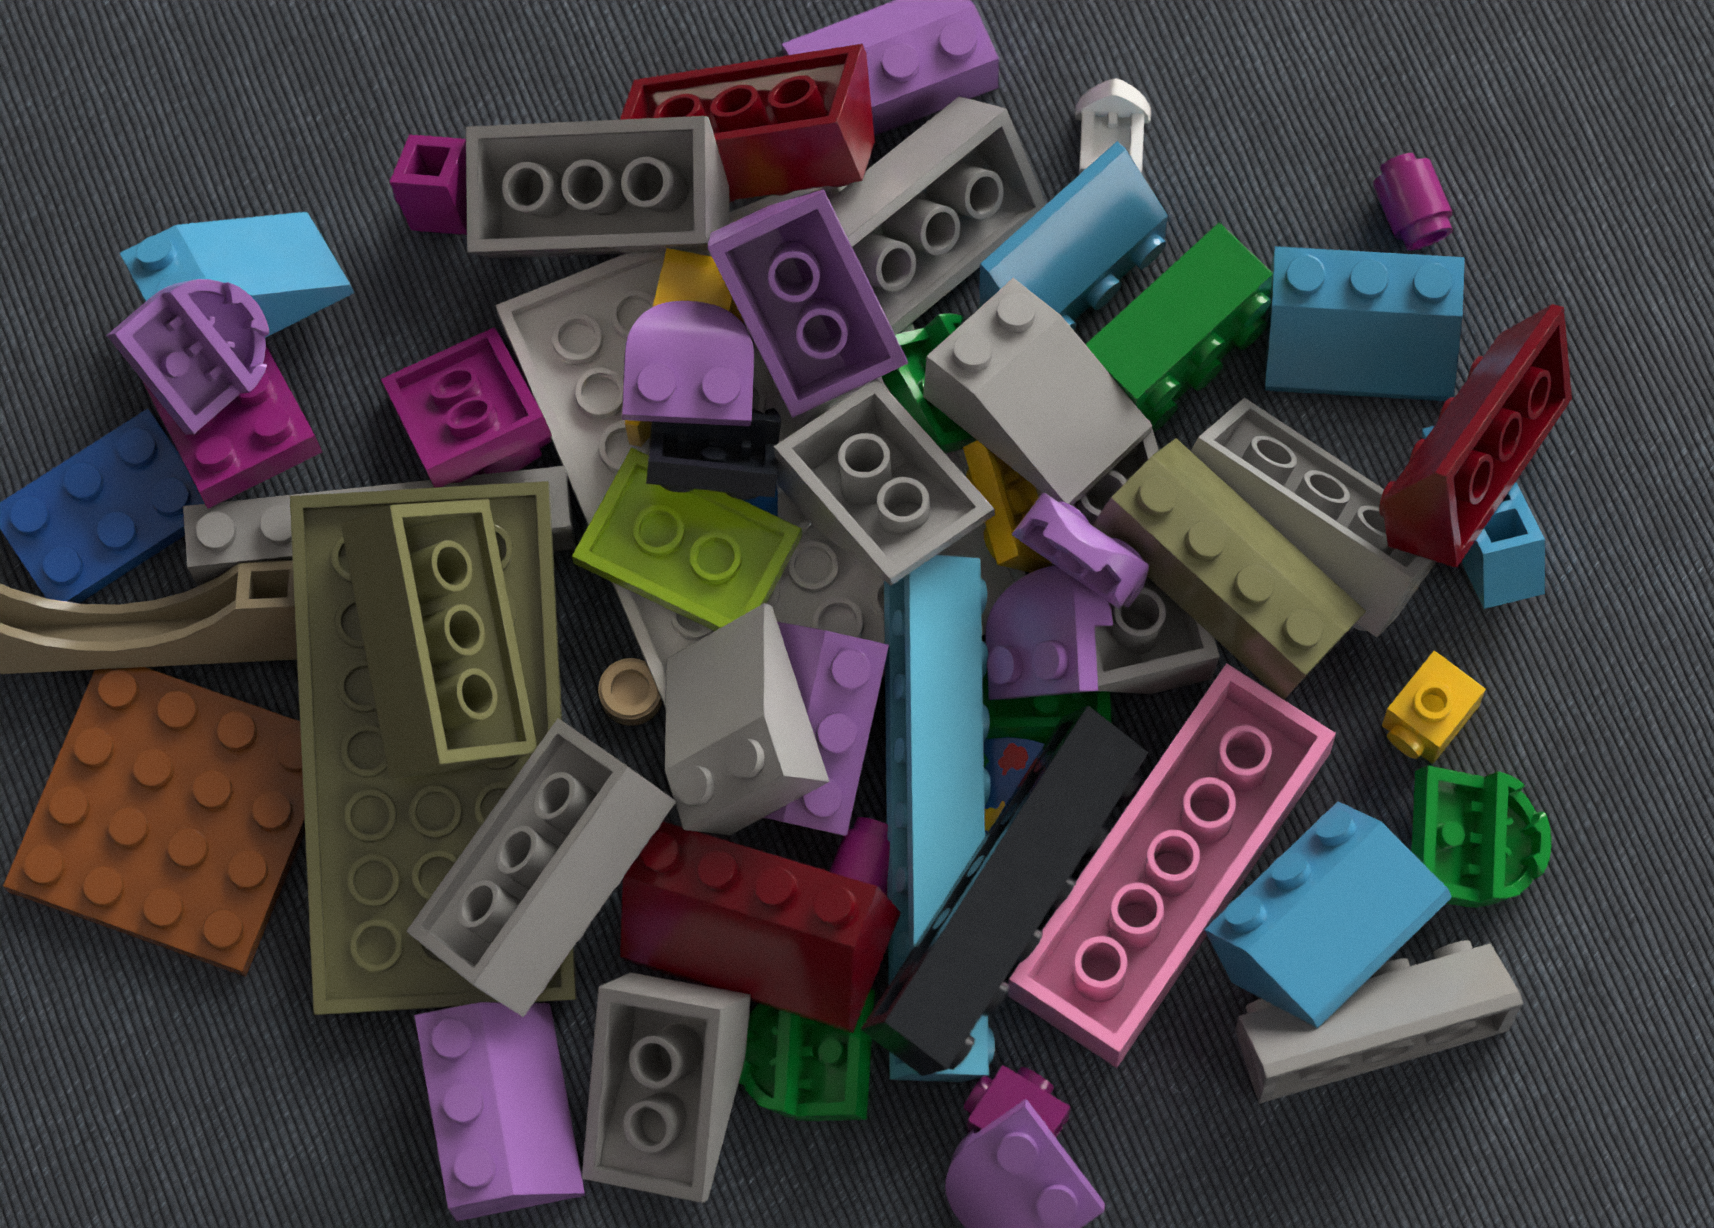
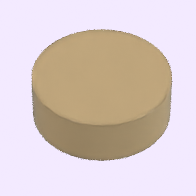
[598,658,662,726]

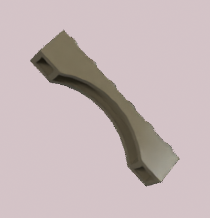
[0,560,297,674]

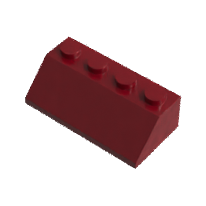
[620,44,875,203]
[1379,304,1572,568]
[620,821,901,1033]

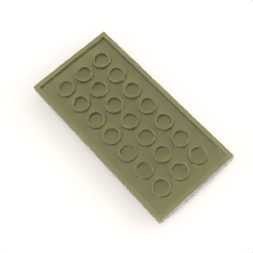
[290,481,577,1015]

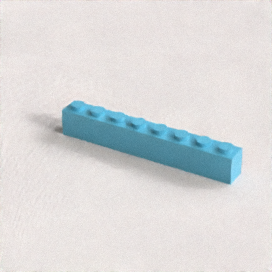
[884,555,995,1082]

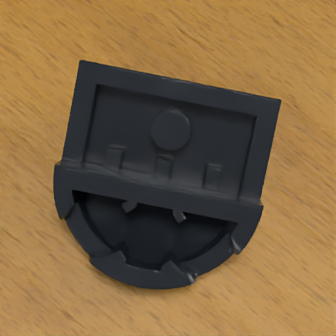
[646,408,781,500]

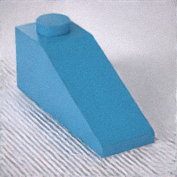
[1422,426,1545,609]

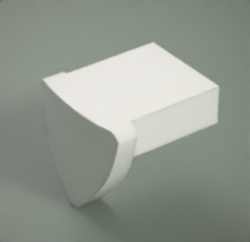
[1075,79,1151,175]

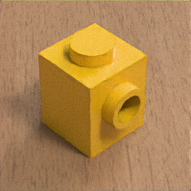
[1382,650,1486,764]

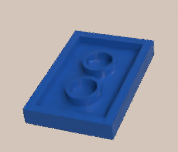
[0,408,205,603]

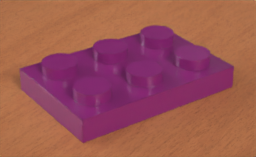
[381,327,552,488]
[141,347,322,509]

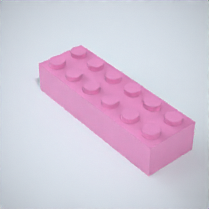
[1008,663,1336,1068]

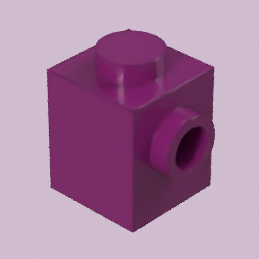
[389,135,467,235]
[963,1065,1070,1139]

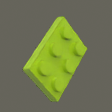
[572,447,802,631]

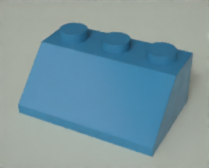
[979,141,1168,330]
[1264,246,1465,401]
[1204,801,1452,1028]

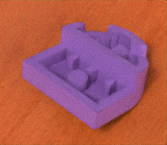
[106,279,269,435]
[622,301,754,426]
[1012,492,1149,609]
[986,566,1113,700]
[946,1099,1105,1228]

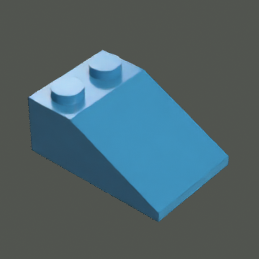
[120,212,354,338]

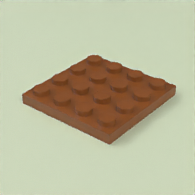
[3,667,305,977]

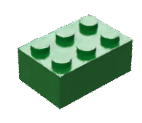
[1085,222,1273,432]

